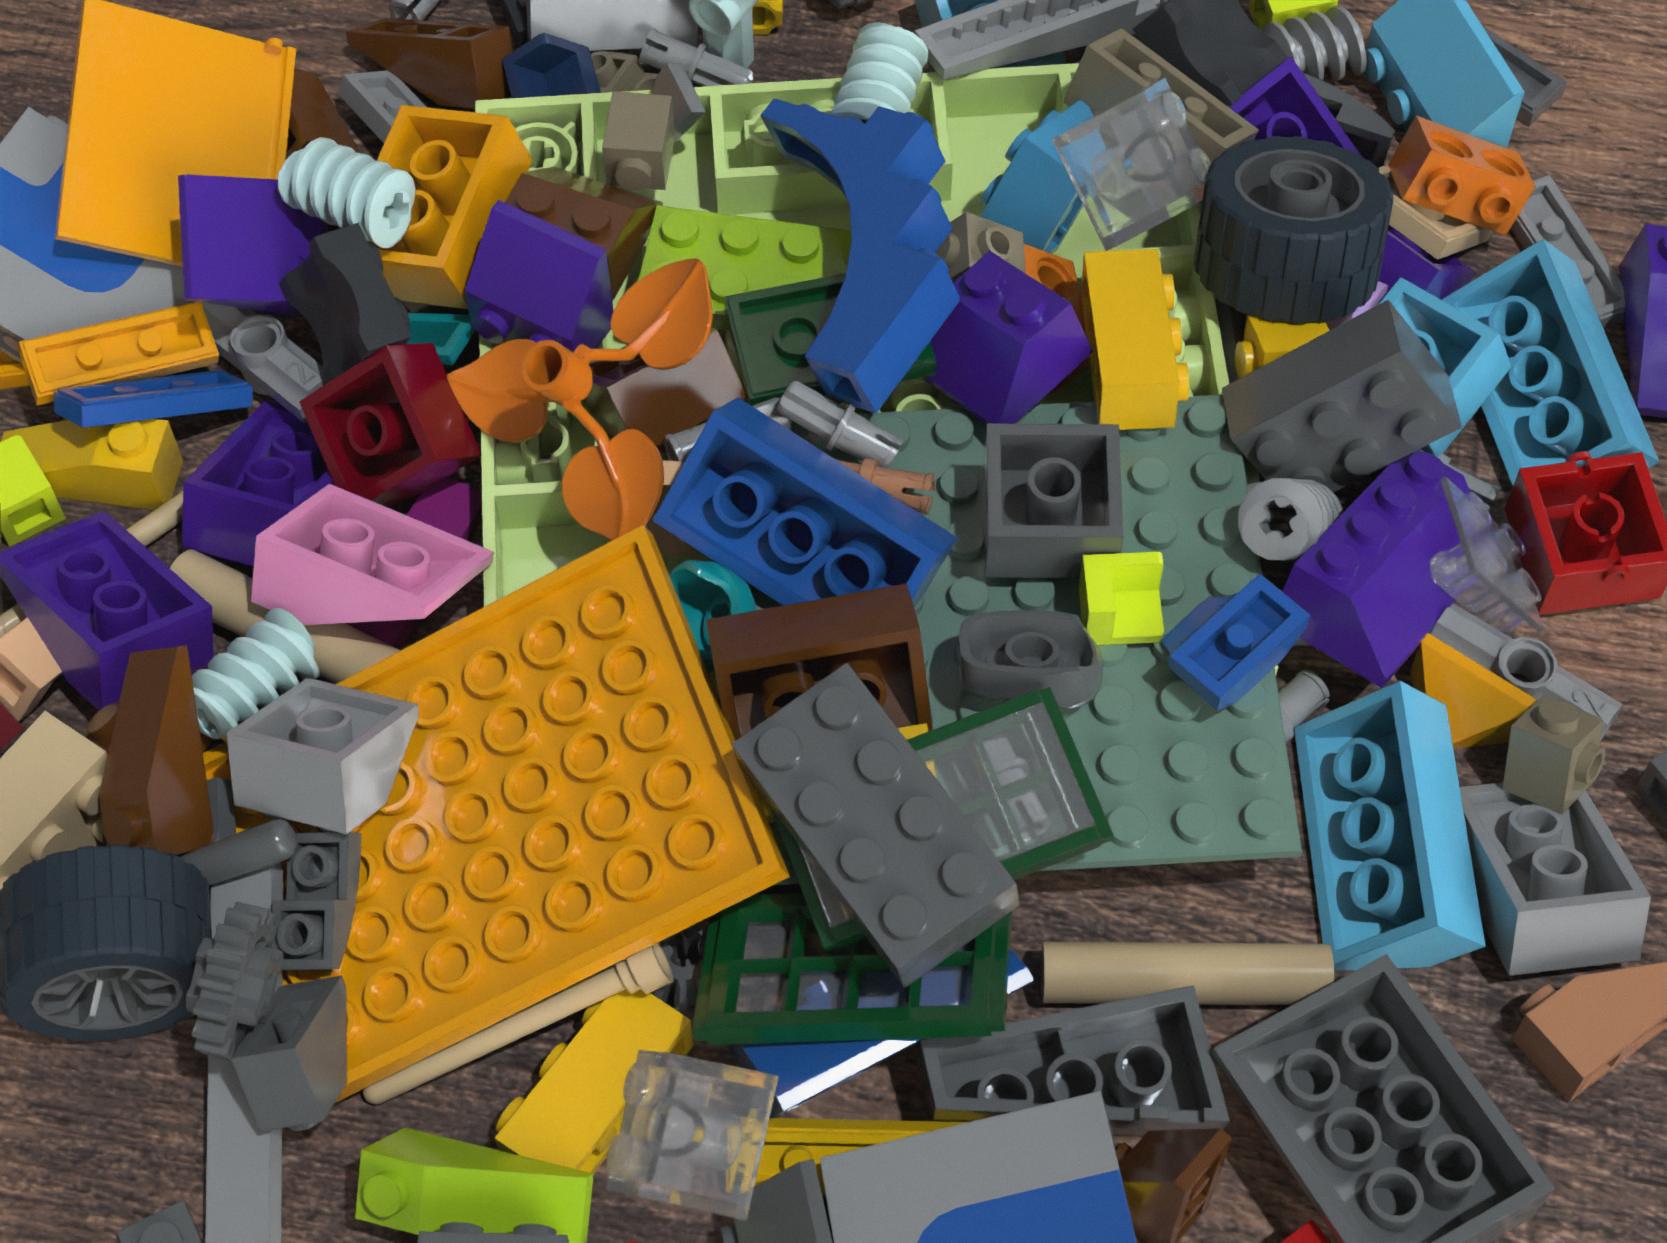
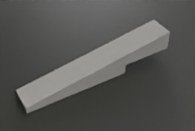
[914,0,1160,80]

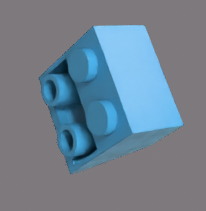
[980,100,1110,254]

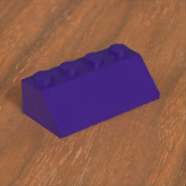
[1282,449,1496,688]

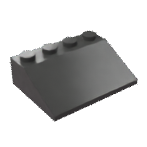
[1211,954,1555,1243]

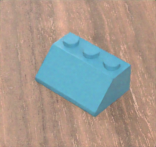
[1364,0,1525,148]

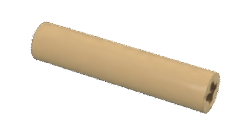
[170,550,400,684]
[1040,941,1334,1005]

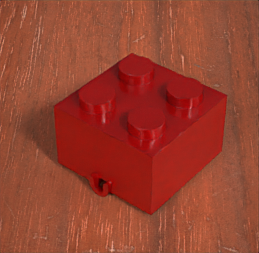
[1504,451,1667,615]

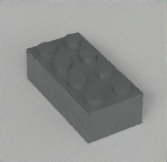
[731,663,1020,988]

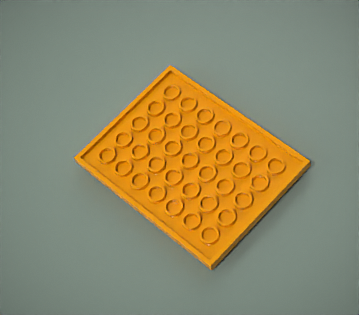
[203,525,790,1103]

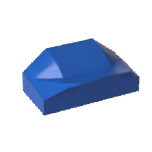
[1161,573,1310,711]

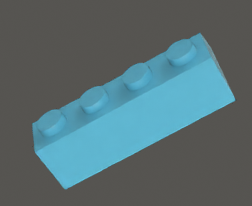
[1441,239,1660,485]
[1294,681,1486,971]

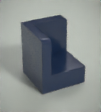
[502,33,601,98]

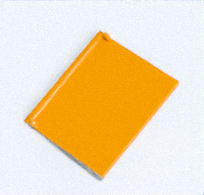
[54,0,296,267]

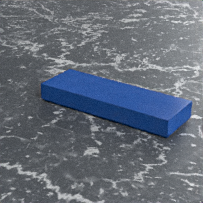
[54,370,253,428]

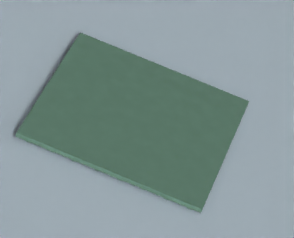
[745,395,1302,885]

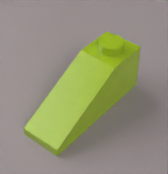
[355,1127,594,1243]

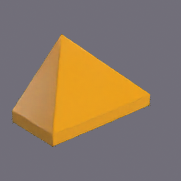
[1410,633,1538,749]

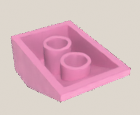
[251,484,494,625]

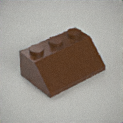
[706,583,933,741]

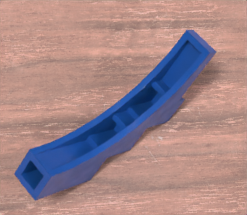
[760,98,961,414]

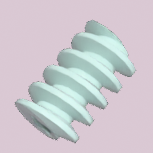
[830,22,928,124]
[278,137,415,248]
[192,608,320,744]

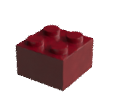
[299,343,481,509]

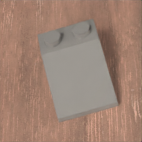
[1460,782,1651,976]

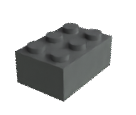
[1222,300,1462,512]

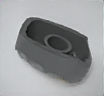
[957,610,1104,709]

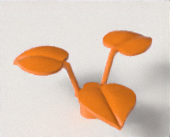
[447,258,712,540]

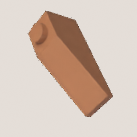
[1512,962,1667,1103]

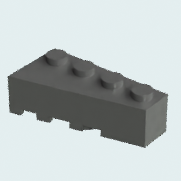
[916,985,1230,1136]

